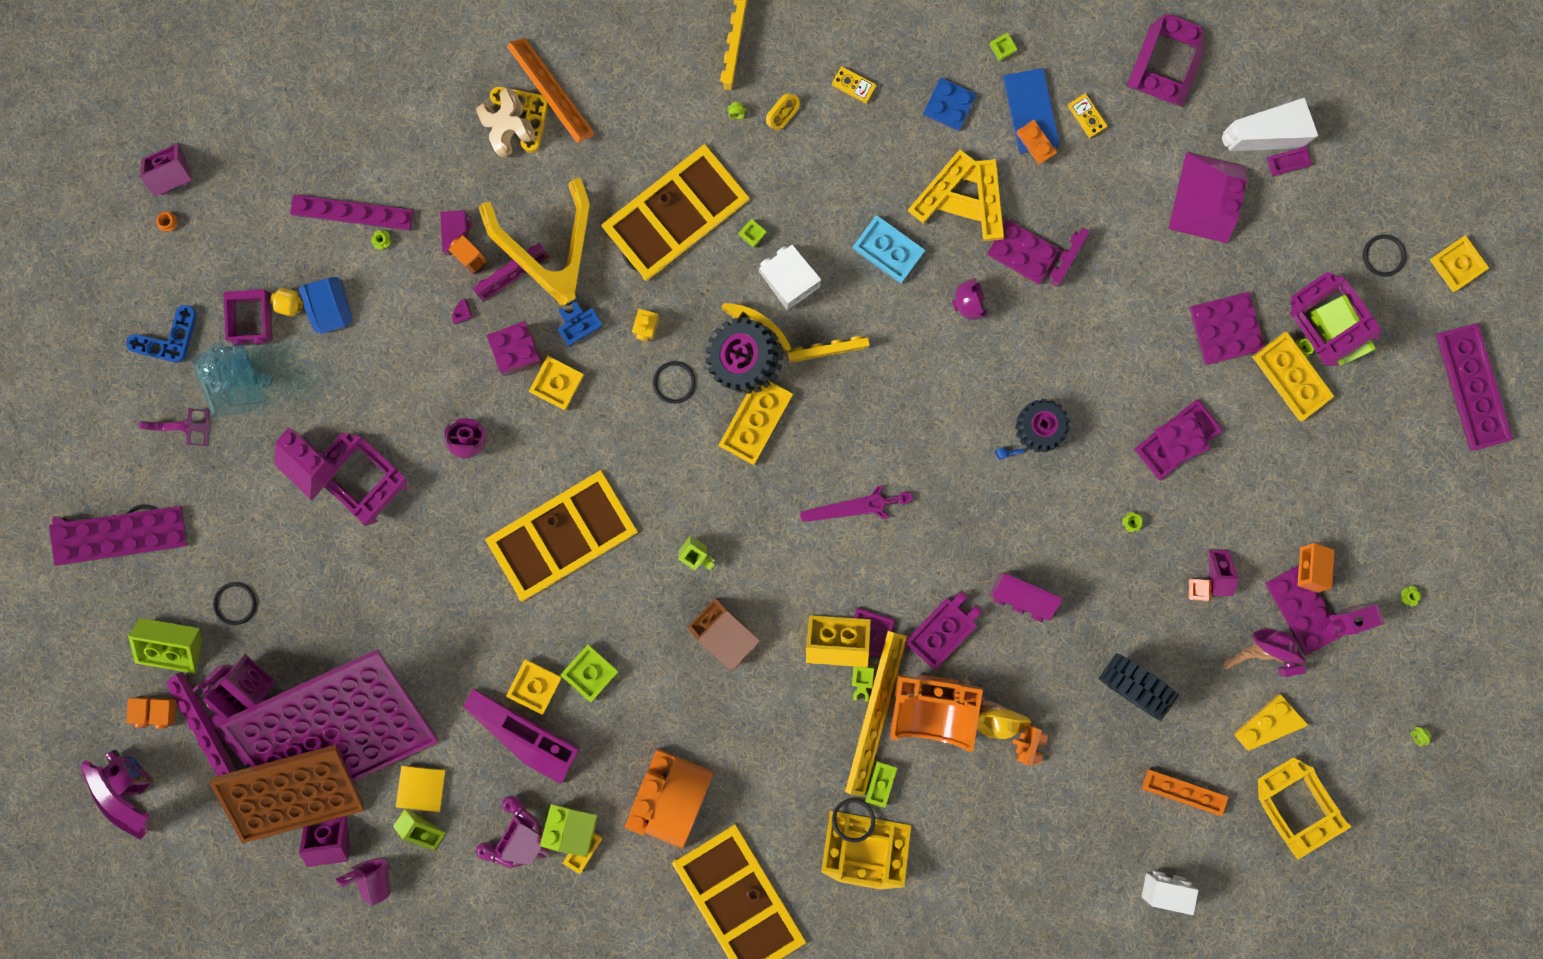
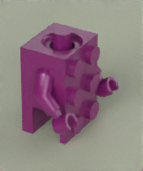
[193,653,276,720]

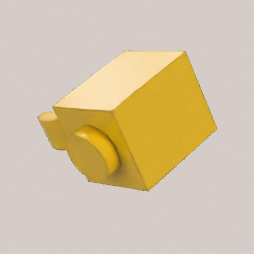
[632,309,660,342]

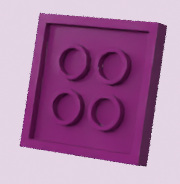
[1189,292,1265,366]

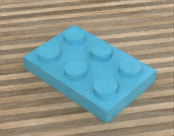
[852,215,925,284]

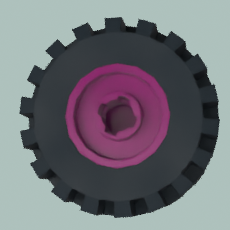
[1015,399,1070,453]

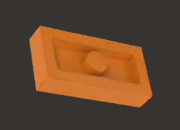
[1016,120,1057,165]

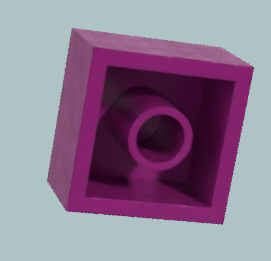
[486,321,542,376]

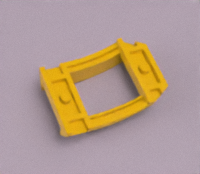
[1257,758,1351,860]

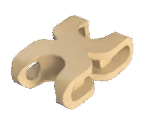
[476,87,536,158]

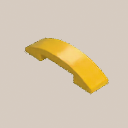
[721,303,791,354]

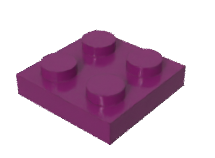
[1154,412,1210,466]

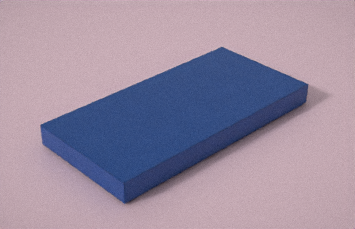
[1003,68,1060,154]

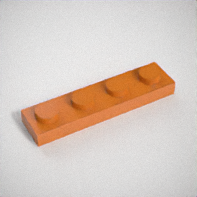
[1141,769,1228,816]

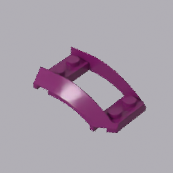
[1126,14,1206,107]
[1290,272,1381,366]
[323,433,407,526]
[80,760,151,840]

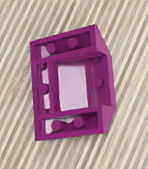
[1168,152,1247,243]

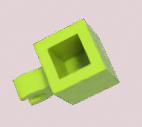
[678,535,715,571]

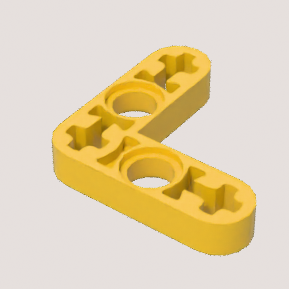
[490,87,548,153]

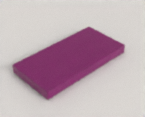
[1134,398,1223,481]

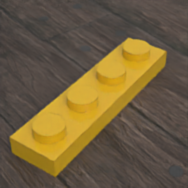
[788,336,870,363]

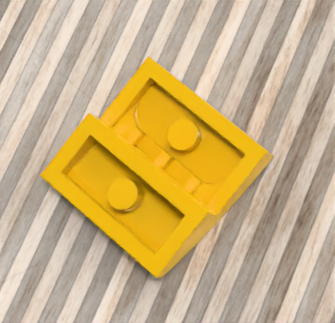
[396,765,445,812]

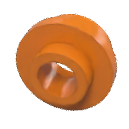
[156,211,178,232]

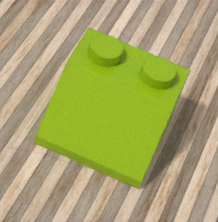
[540,804,598,857]

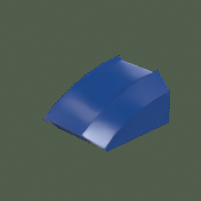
[299,277,353,334]

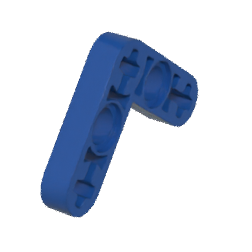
[126,305,197,363]

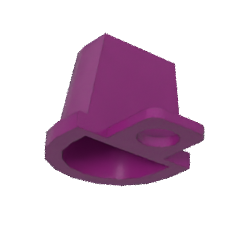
[336,858,390,906]

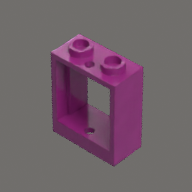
[223,289,273,346]

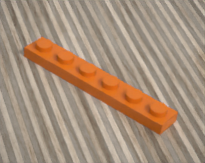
[507,38,594,143]

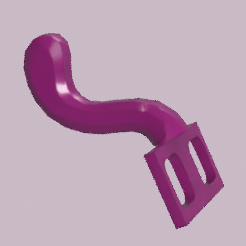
[139,408,210,446]

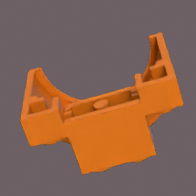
[890,674,983,752]
[624,748,713,849]

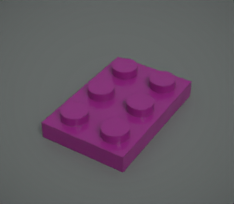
[987,219,1060,285]

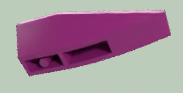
[463,688,581,784]

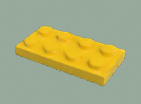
[1252,331,1334,421]
[718,380,793,465]

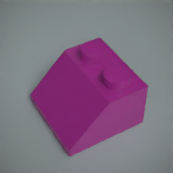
[140,143,191,197]
[299,816,350,867]

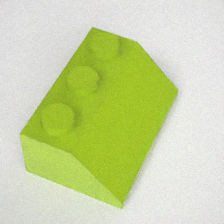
[1310,294,1376,365]
[128,618,202,674]

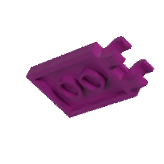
[906,591,982,671]

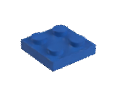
[923,77,977,132]

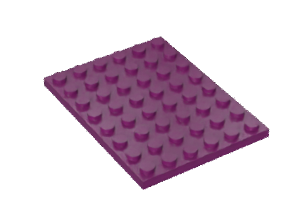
[220,649,438,781]

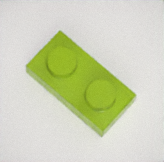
[865,761,897,808]

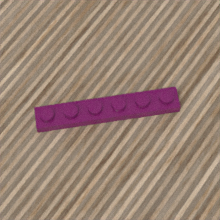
[290,195,414,231]
[166,672,237,776]

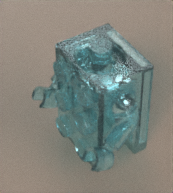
[191,343,274,418]

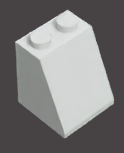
[759,245,821,310]

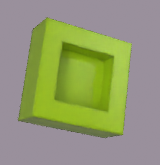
[989,32,1018,62]
[738,218,767,248]

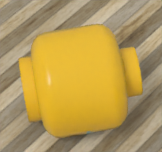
[270,288,303,317]

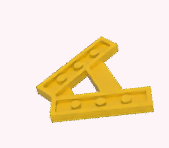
[908,149,1004,241]

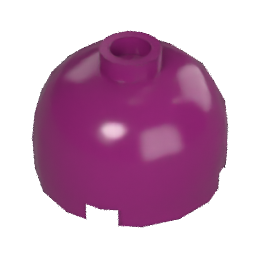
[952,278,988,320]
[444,418,486,459]

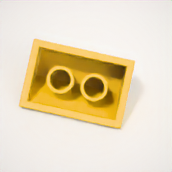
[806,615,871,667]

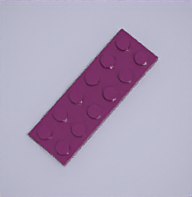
[1435,323,1513,451]
[49,506,187,566]

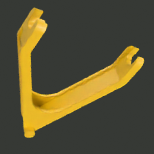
[479,177,590,306]

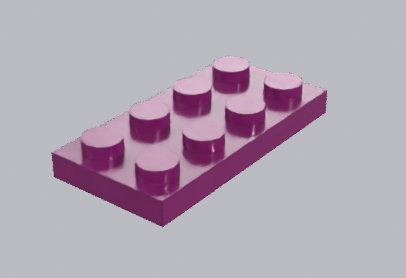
[1265,564,1342,655]

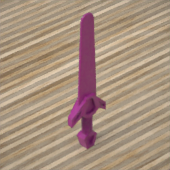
[800,485,913,522]

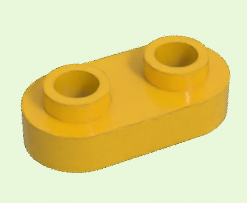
[766,93,800,130]

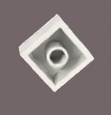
[1142,871,1198,915]

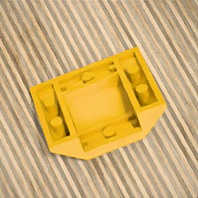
[821,811,911,889]

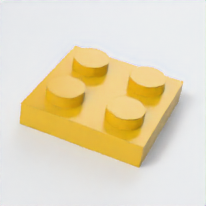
[1429,235,1489,292]
[529,356,584,411]
[506,659,563,715]

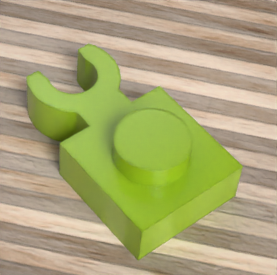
[852,666,874,702]

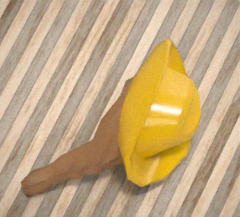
[960,678,1032,740]

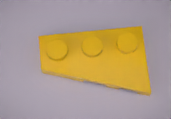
[1233,694,1308,751]

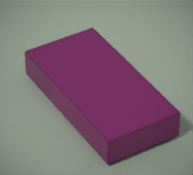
[1266,146,1312,177]

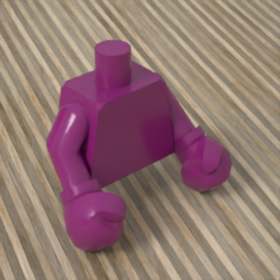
[476,795,549,868]

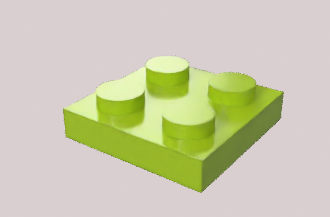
[561,644,619,703]

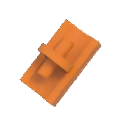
[1012,726,1048,766]

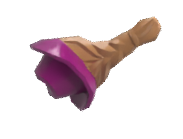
[1223,629,1306,670]

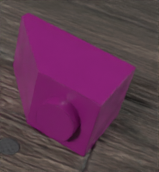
[440,210,472,256]
[1209,550,1239,596]

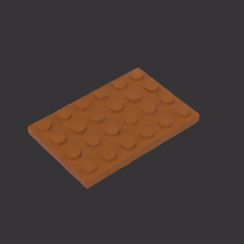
[209,745,364,843]

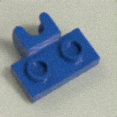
[557,300,603,347]

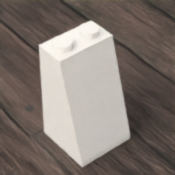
[1222,98,1318,151]

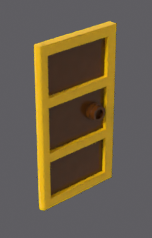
[601,144,750,282]
[485,470,638,602]
[672,824,806,959]

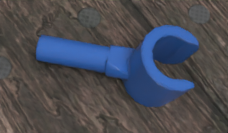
[995,446,1025,460]

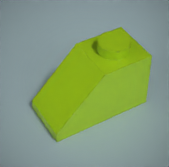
[393,809,446,850]

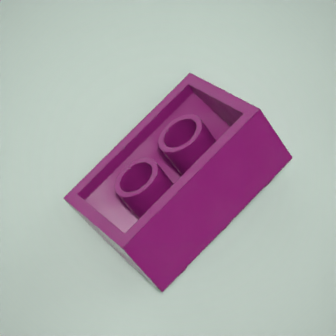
[274,427,339,501]
[989,573,1063,623]

